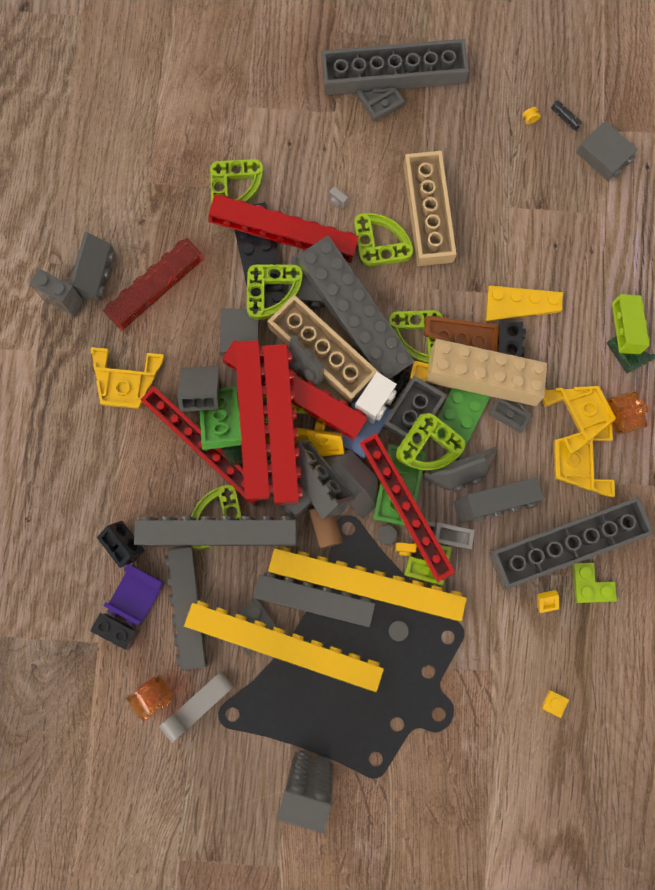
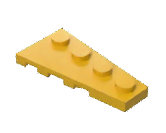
[485,286,563,323]
[266,428,345,461]

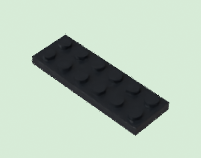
[235,202,286,311]

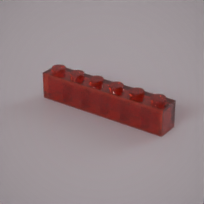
[102,237,204,332]

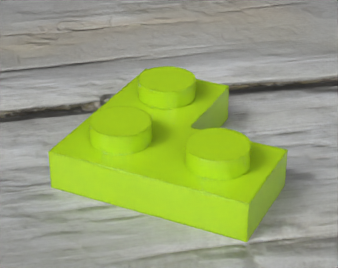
[404,544,452,586]
[573,563,617,603]

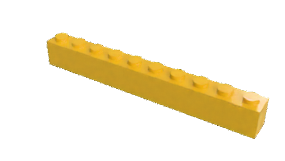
[268,546,467,621]
[184,601,384,692]

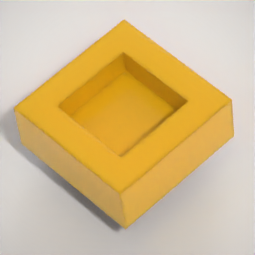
[409,361,429,382]
[395,543,416,556]
[537,590,559,613]
[541,690,569,718]

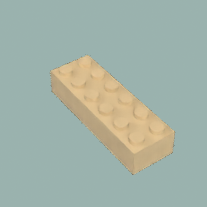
[403,151,457,267]
[267,295,378,404]
[426,339,547,406]

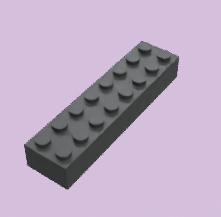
[321,39,469,95]
[295,235,415,379]
[489,497,654,590]
[134,516,299,546]
[277,750,333,834]

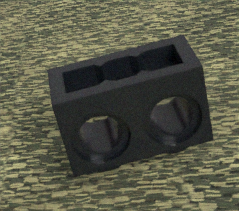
[497,320,526,358]
[97,521,145,568]
[90,613,139,650]

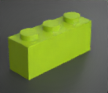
[612,294,650,354]

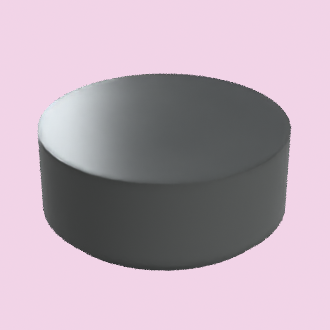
[378,525,397,545]
[388,621,409,641]

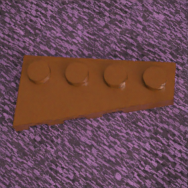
[424,316,499,352]

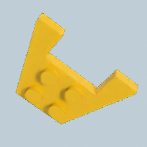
[91,347,165,409]
[542,386,616,456]
[554,424,615,498]

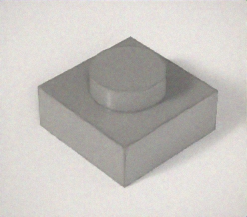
[329,187,348,210]

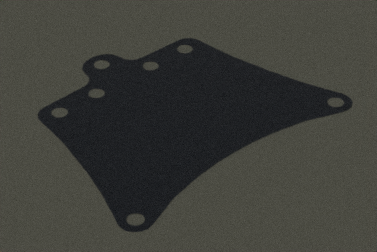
[218,515,464,779]

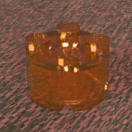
[607,391,648,434]
[125,674,173,722]

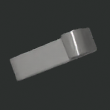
[159,671,234,743]

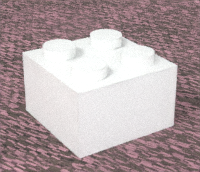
[355,372,397,424]

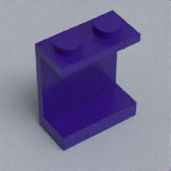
[103,563,165,626]

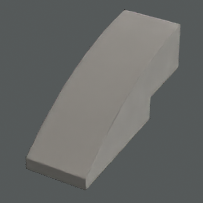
[409,521,475,550]

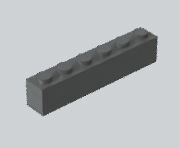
[165,547,208,671]
[253,572,375,627]

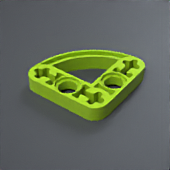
[210,159,263,203]
[354,213,413,267]
[247,265,303,320]
[389,310,443,364]
[396,413,465,470]
[191,485,242,550]

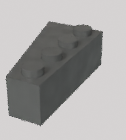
[295,439,356,520]
[453,477,544,524]

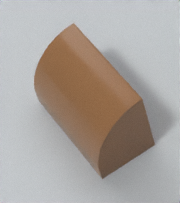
[309,508,343,550]

